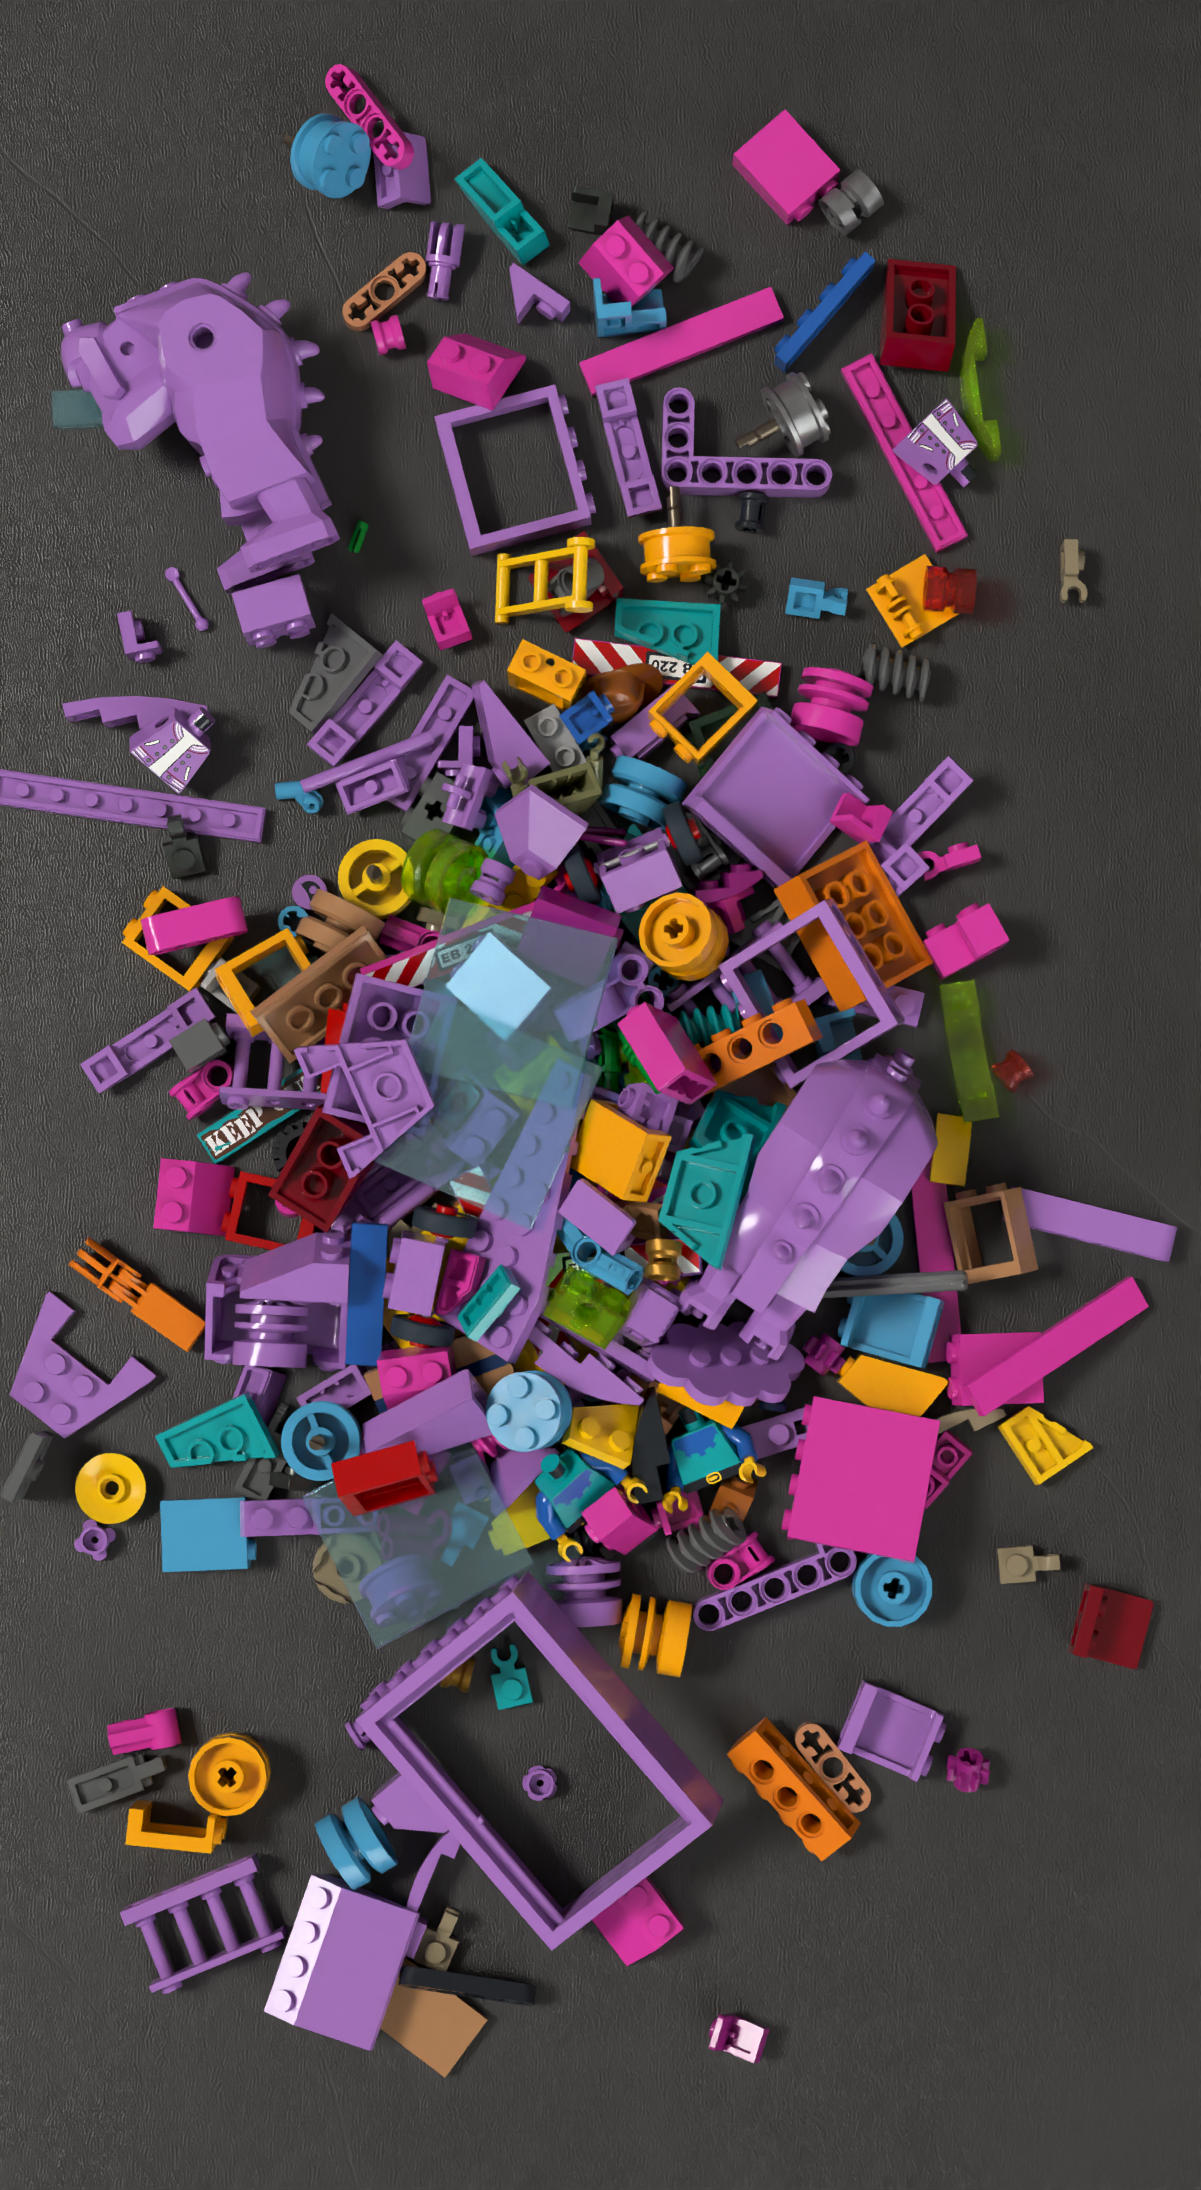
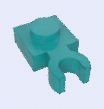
[491,1644,533,1710]

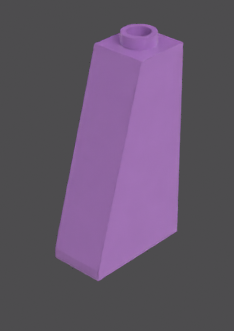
[360,1369,492,1455]

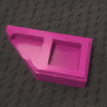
[434,1249,486,1316]

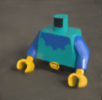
[662,1407,766,1514]
[534,1448,648,1562]

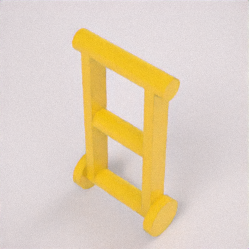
[495,537,595,625]

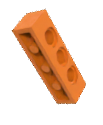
[694,997,823,1098]
[726,1717,861,1861]

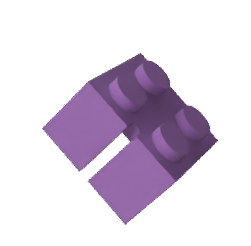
[232,574,316,649]

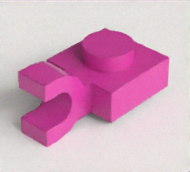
[917,842,981,881]

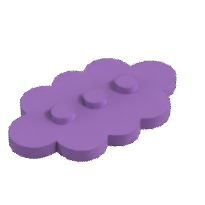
[647,1321,805,1407]

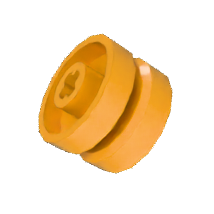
[638,892,729,981]
[188,1732,271,1817]

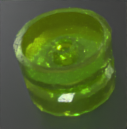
[401,829,489,918]

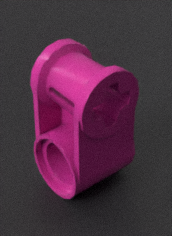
[169,1060,234,1121]
[706,1530,775,1590]

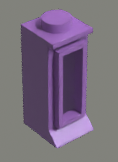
[610,683,700,760]

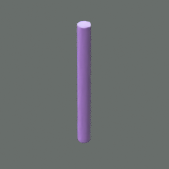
[300,730,435,793]

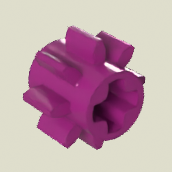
[802,1333,846,1377]
[946,1748,990,1792]

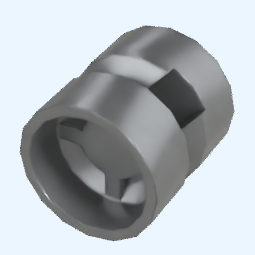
[818,169,884,236]

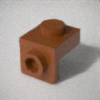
[707,1474,758,1523]

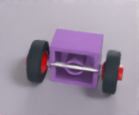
[563,801,703,914]
[382,1204,477,1349]

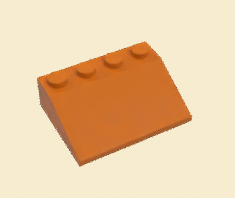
[774,840,933,1012]

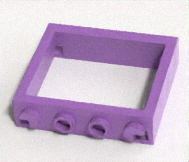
[434,385,596,556]
[719,898,905,1088]

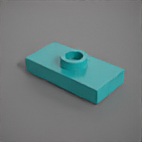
[457,1264,521,1342]

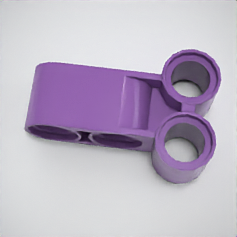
[553,952,664,1042]

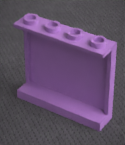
[682,706,870,888]

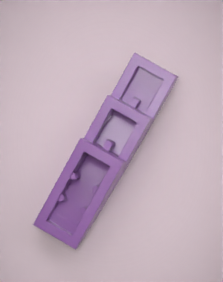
[62,696,210,729]
[297,1340,401,1409]

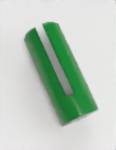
[348,521,369,553]

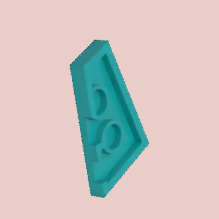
[614,598,721,665]
[155,1391,280,1468]

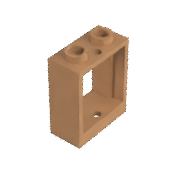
[944,1183,1039,1284]

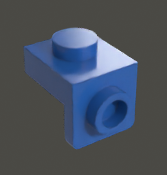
[559,691,615,745]

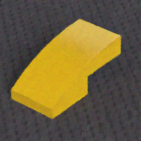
[928,1113,972,1187]

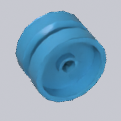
[599,756,688,831]
[852,1553,932,1627]
[315,1796,398,1891]

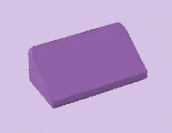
[335,756,410,815]
[232,1365,286,1427]

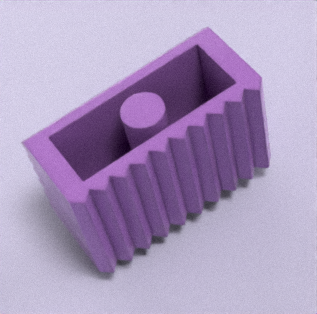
[616,1288,678,1347]

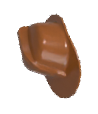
[581,663,663,724]

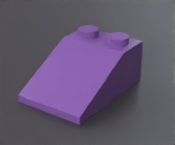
[471,680,550,789]
[240,1230,351,1303]

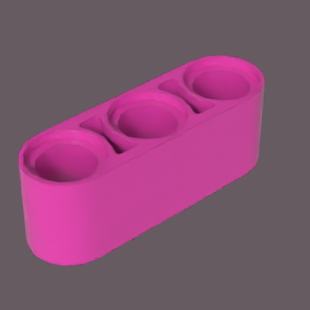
[141,896,248,955]

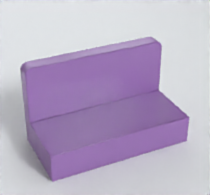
[373,132,431,209]
[558,1178,636,1256]

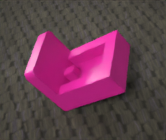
[422,588,472,651]
[651,1490,704,1536]

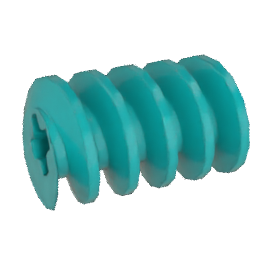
[667,1002,741,1047]

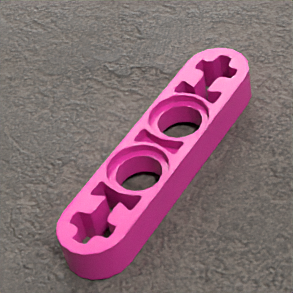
[325,64,414,170]

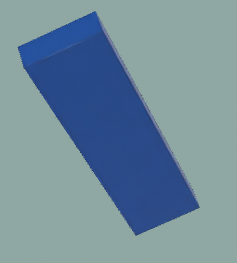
[345,1222,388,1366]

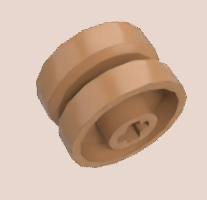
[294,889,386,953]

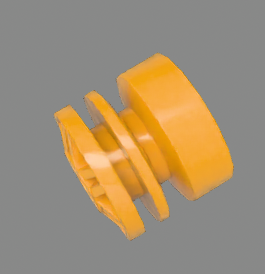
[618,1593,692,1677]

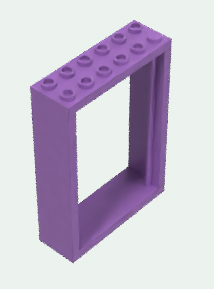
[355,1571,724,1951]

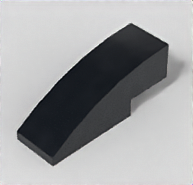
[631,1386,670,1505]

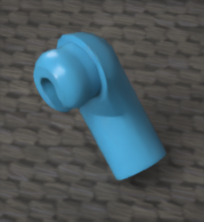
[275,781,323,814]

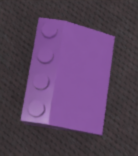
[322,973,459,1137]
[264,1874,420,2051]

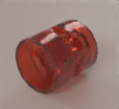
[922,566,977,615]

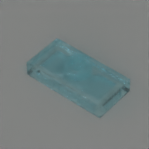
[51,390,103,428]

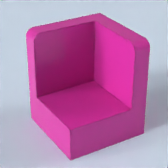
[829,793,893,843]
[705,886,755,934]

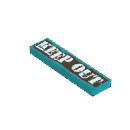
[197,1068,322,1164]

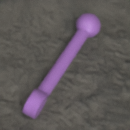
[165,567,209,631]

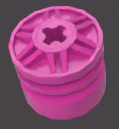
[790,667,873,746]

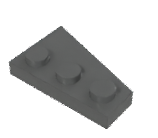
[289,613,383,734]

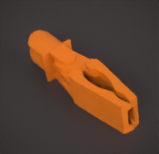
[68,1237,205,1353]

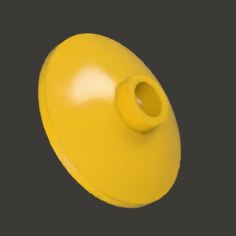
[75,1453,146,1524]

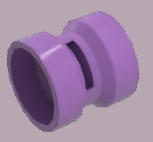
[470,858,516,906]

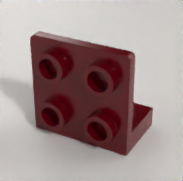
[528,531,623,633]
[1068,1582,1154,1669]

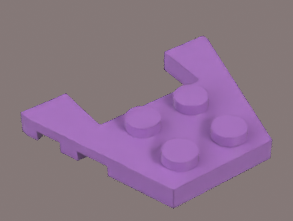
[294,1038,436,1179]
[10,1291,158,1438]

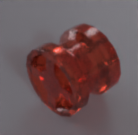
[990,1049,1034,1093]

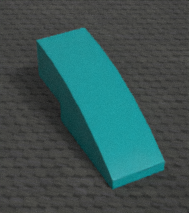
[454,158,550,266]

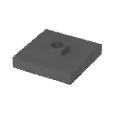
[0,1430,54,1502]

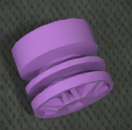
[232,1300,309,1368]
[546,1557,623,1627]

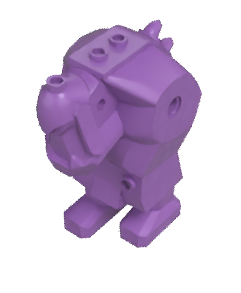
[60,272,340,595]
[675,1048,938,1361]

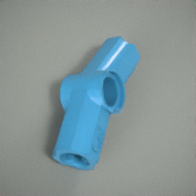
[557,1217,644,1295]

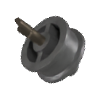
[735,372,831,457]

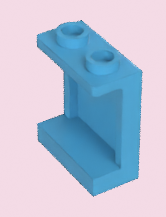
[838,1293,945,1370]
[160,1496,257,1572]

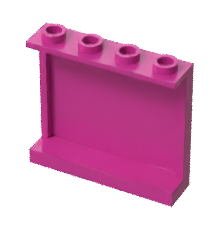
[781,1396,940,1564]

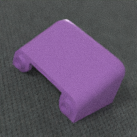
[204,1254,349,1372]

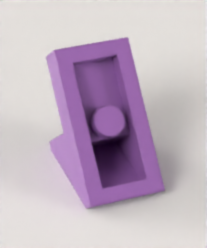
[509,263,570,324]

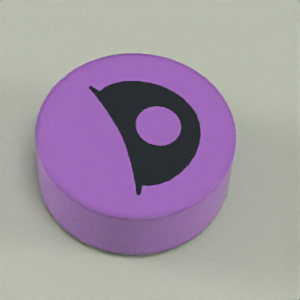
[292,875,328,911]

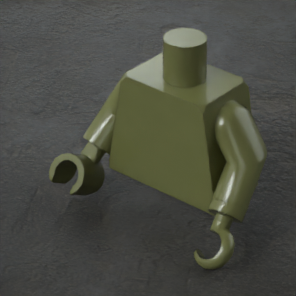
[502,733,605,816]

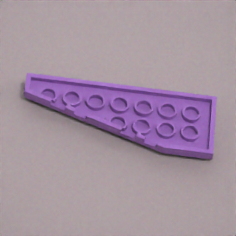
[432,1059,592,1363]

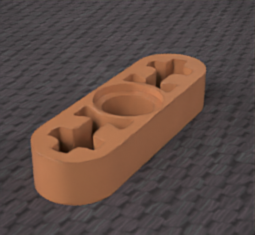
[342,252,427,331]
[794,1722,871,1813]

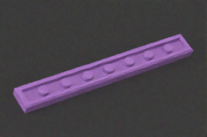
[0,769,267,844]

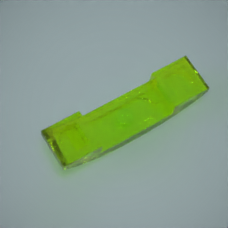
[960,317,1002,462]
[939,980,999,1123]

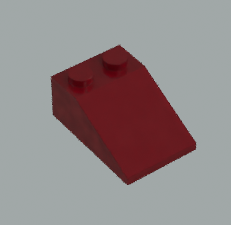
[880,259,956,372]
[268,1103,379,1233]

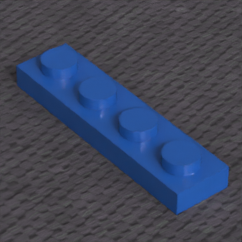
[774,251,876,373]

